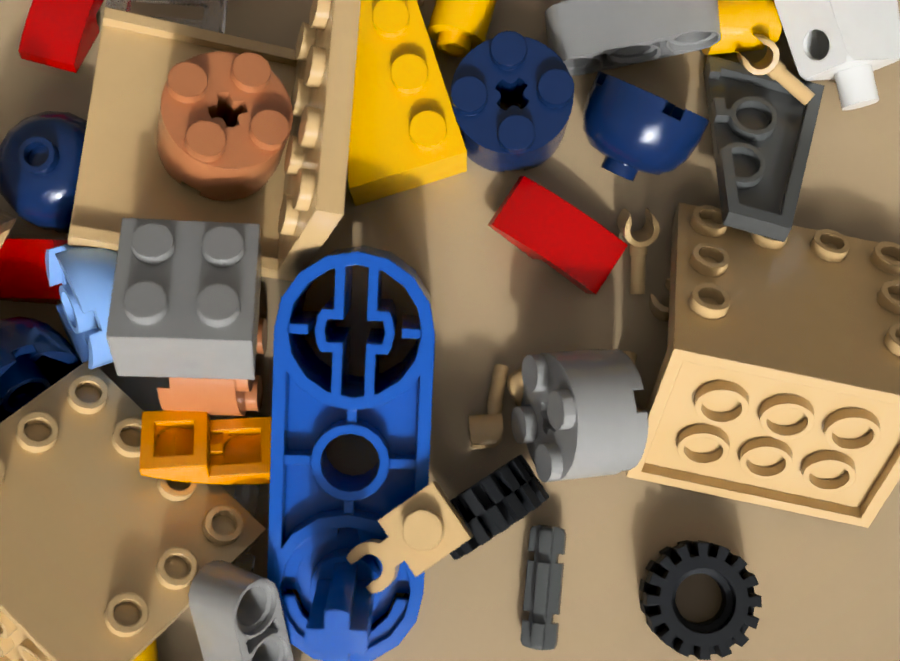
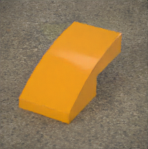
[139,410,272,485]

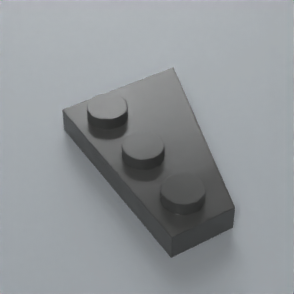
[703,55,824,242]

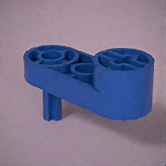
[267,245,435,661]

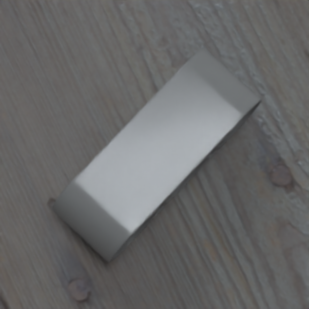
[545,0,721,76]
[188,560,294,661]

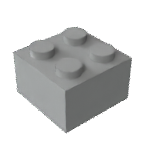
[106,218,262,380]

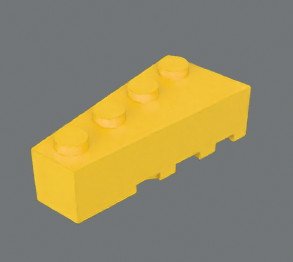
[348,0,467,206]

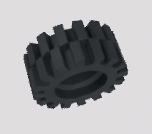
[450,454,549,560]
[639,540,762,660]

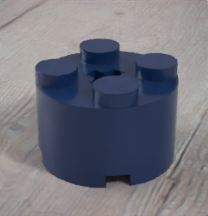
[451,31,575,172]

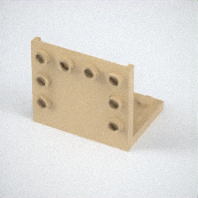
[67,0,361,281]
[626,202,900,528]
[0,361,266,661]

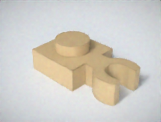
[347,481,474,594]

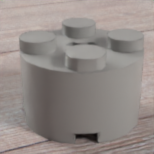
[511,349,649,482]

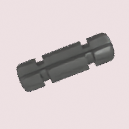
[520,525,566,650]

